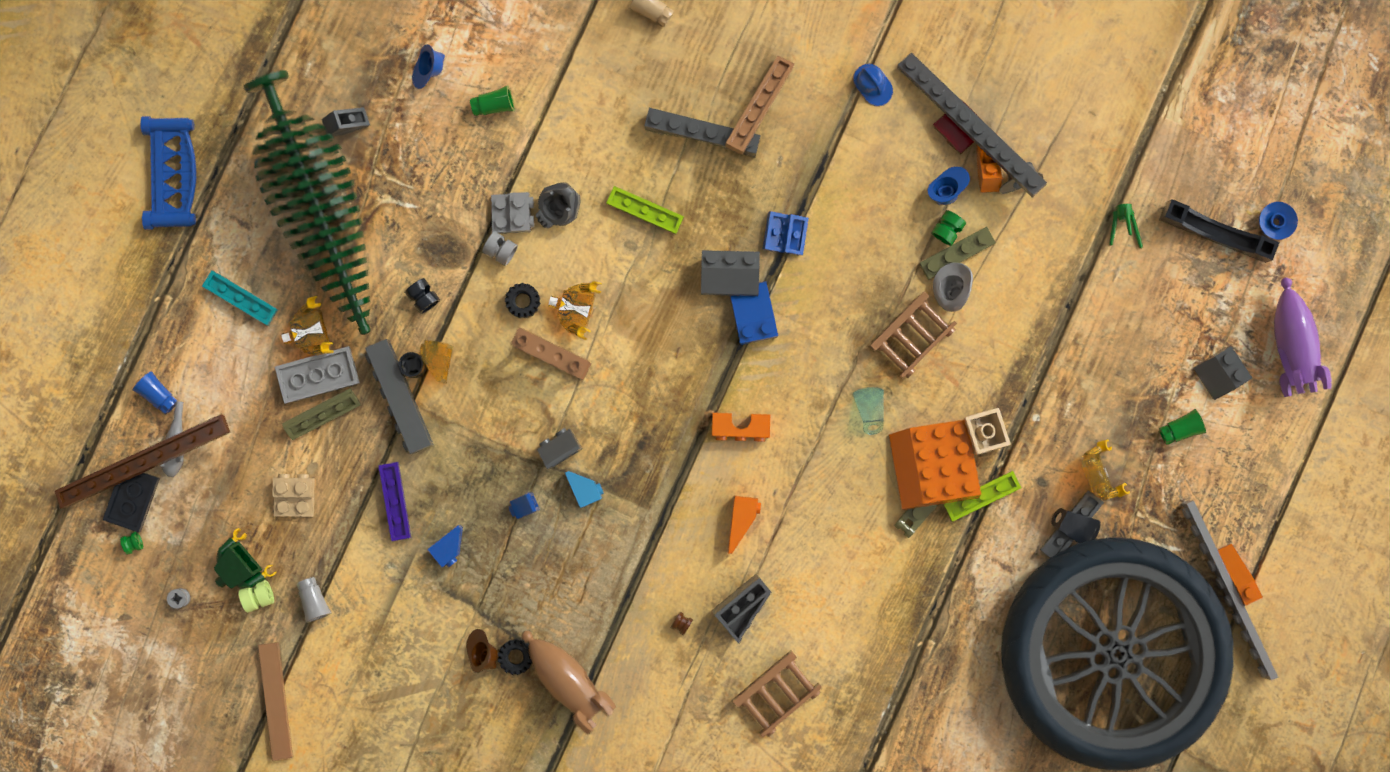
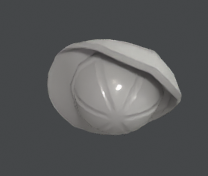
[933,263,973,312]

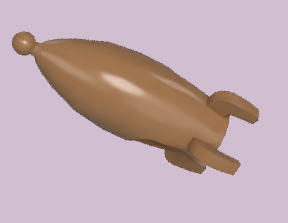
[522,630,616,735]

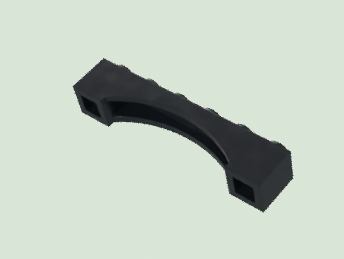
[1159,199,1280,263]

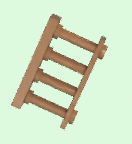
[869,291,957,379]
[510,327,592,381]
[732,650,822,738]

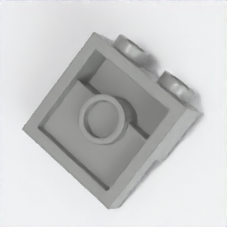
[491,192,534,234]

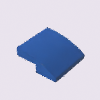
[763,211,809,255]

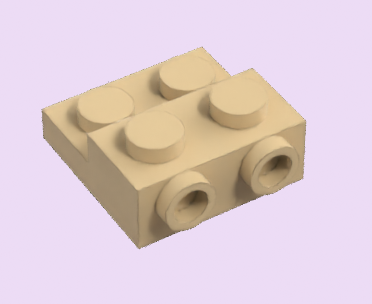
[272,474,315,517]

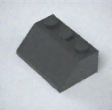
[701,250,760,296]

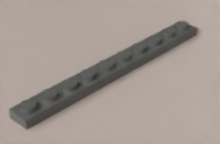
[897,52,1047,198]

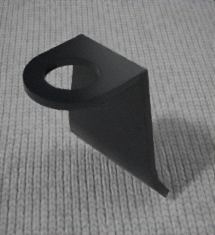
[1051,508,1101,543]

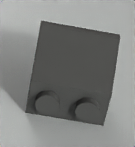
[1193,346,1252,400]
[537,428,583,469]

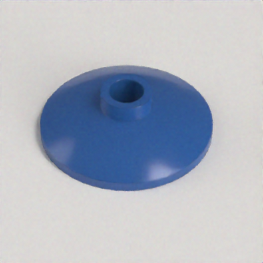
[1259,202,1298,240]

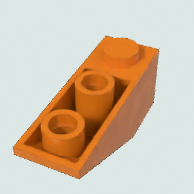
[976,144,1002,193]

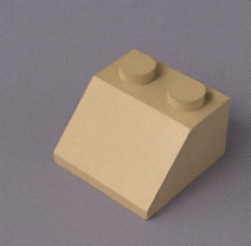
[964,408,1011,455]

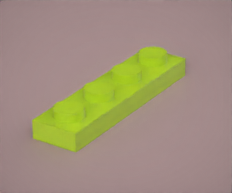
[606,186,684,234]
[943,471,1021,522]

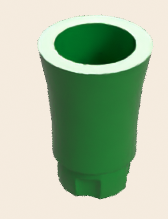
[470,85,514,116]
[1159,409,1206,445]

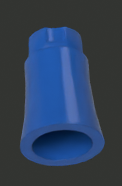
[132,371,177,415]

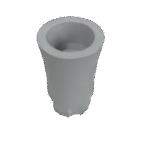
[297,577,332,623]

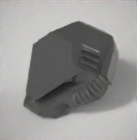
[536,182,581,228]

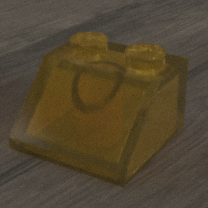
[419,340,453,384]

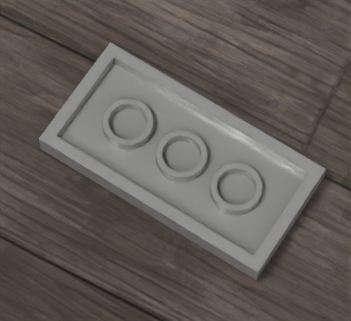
[275,346,360,404]

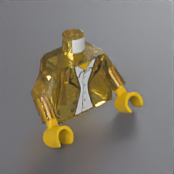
[548,281,602,340]
[281,296,334,356]
[1081,439,1130,500]

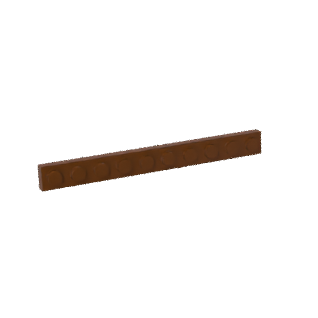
[55,414,231,509]

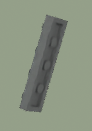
[1040,490,1104,558]

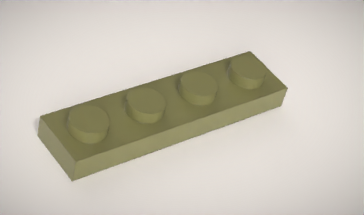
[919,227,996,280]
[282,388,360,440]

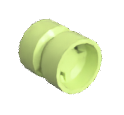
[239,580,274,613]

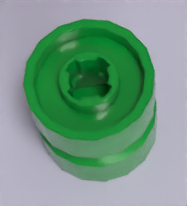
[931,210,967,246]

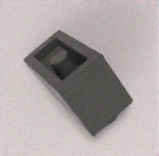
[321,107,370,136]

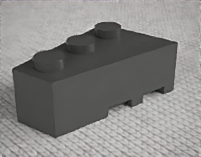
[712,574,771,644]

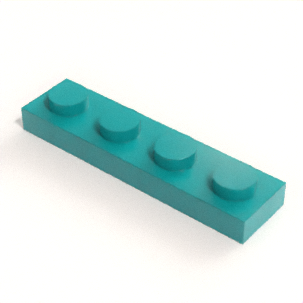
[202,270,278,326]

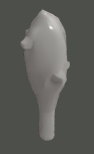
[159,401,184,477]

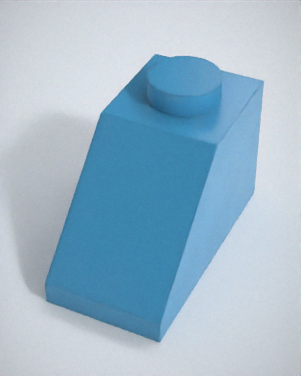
[565,471,604,508]

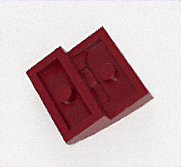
[933,101,980,155]

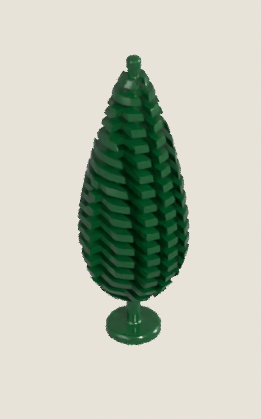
[243,70,371,335]

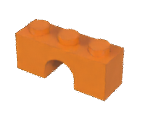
[712,413,770,442]

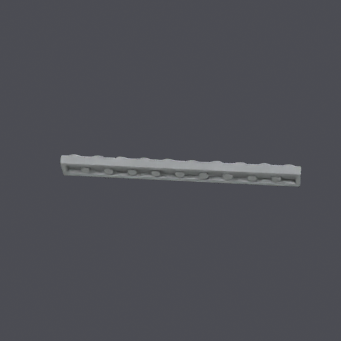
[1182,500,1278,681]

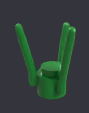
[1109,204,1143,248]

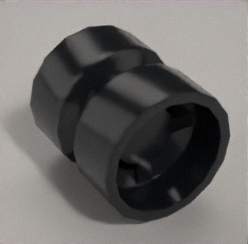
[404,278,440,314]
[399,352,427,378]

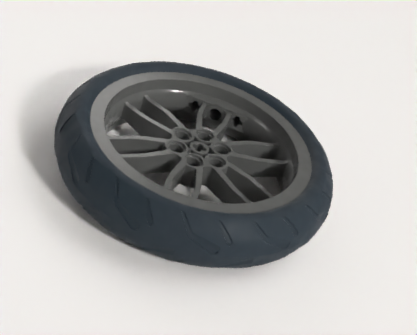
[1001,538,1234,771]

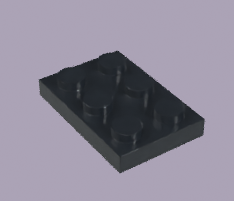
[103,472,160,533]

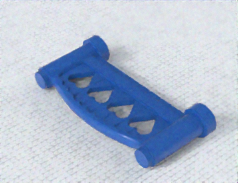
[140,116,197,230]

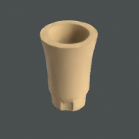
[629,0,674,27]

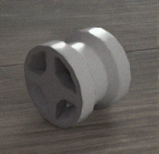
[167,588,190,608]

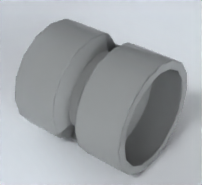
[482,231,518,266]

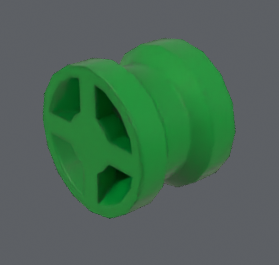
[120,532,144,555]

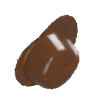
[466,629,498,673]

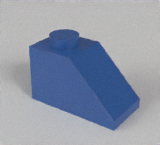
[508,492,540,519]
[428,525,463,568]

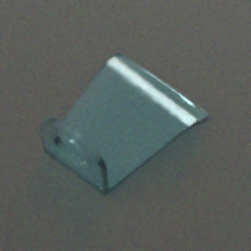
[853,387,884,435]

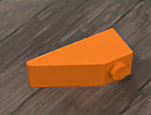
[728,496,761,554]
[1218,544,1263,606]

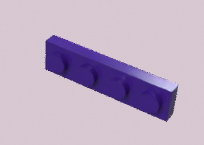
[378,462,412,541]

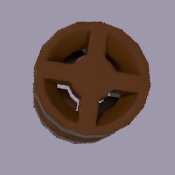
[670,611,693,636]

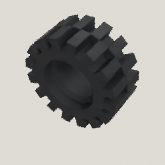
[505,283,541,318]
[498,639,532,675]

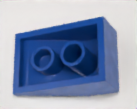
[730,282,778,345]

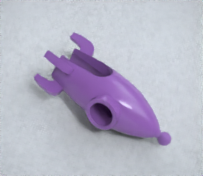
[1274,277,1331,397]

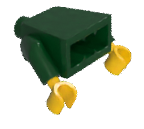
[214,529,277,589]

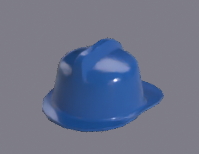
[412,44,445,89]
[853,64,893,106]
[927,166,970,205]

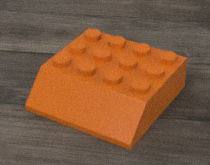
[889,420,981,510]

